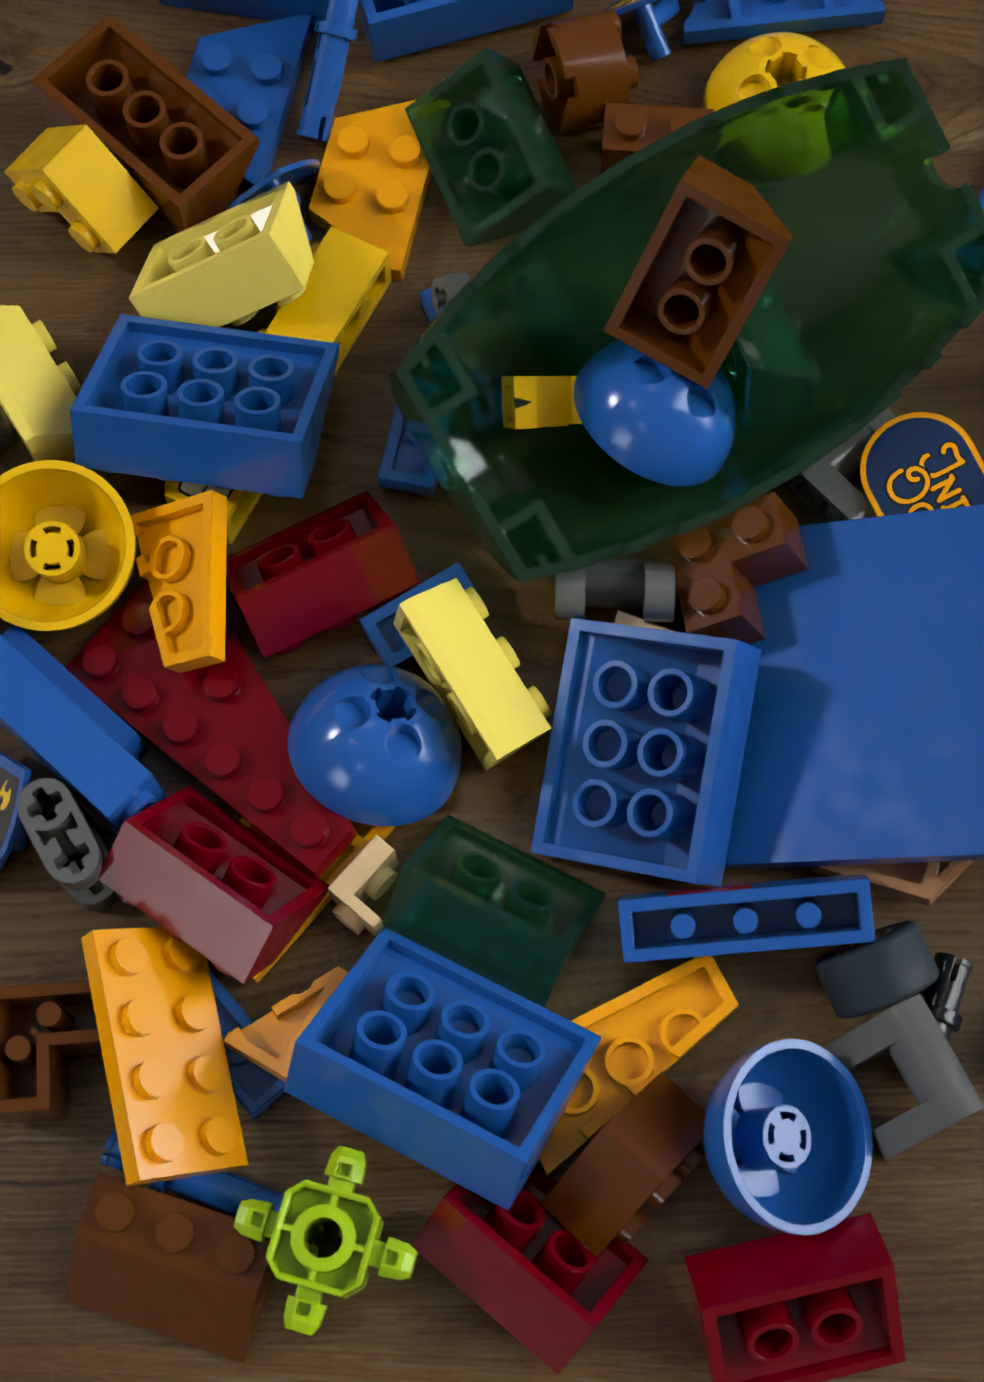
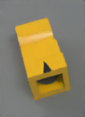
[501,376,583,429]

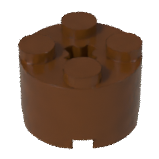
[532,10,639,133]

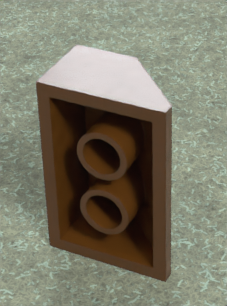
[603,155,793,389]
[65,1172,275,1363]

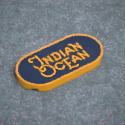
[860,412,984,517]

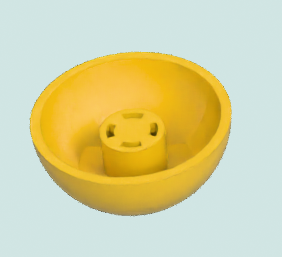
[700,32,858,182]
[0,460,136,632]

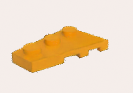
[130,490,227,673]

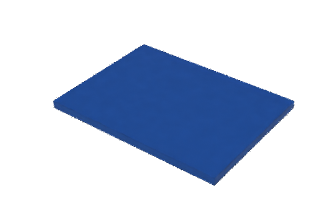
[725,504,984,870]

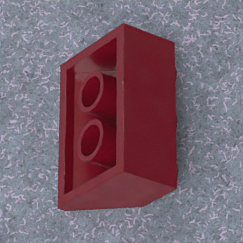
[226,490,420,659]
[98,786,330,984]
[411,1165,649,1375]
[684,1213,906,1382]

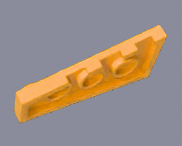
[539,956,739,1177]

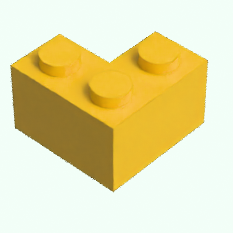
[4,124,159,253]

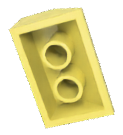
[129,181,314,327]
[0,305,82,464]
[393,578,552,771]

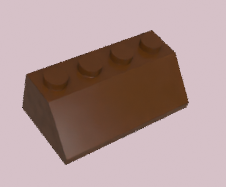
[31,14,259,232]

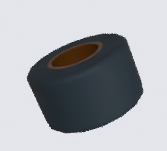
[815,920,939,1019]

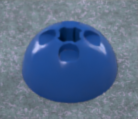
[573,340,736,486]
[287,664,462,826]
[703,1039,873,1235]

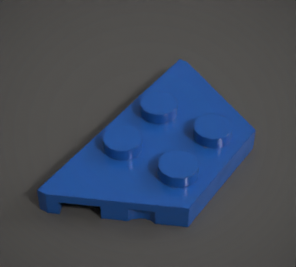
[682,0,885,45]
[186,14,314,190]

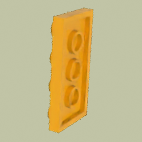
[81,927,249,1186]

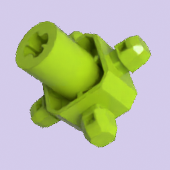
[234,1145,418,1336]

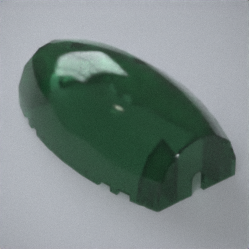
[389,58,984,582]

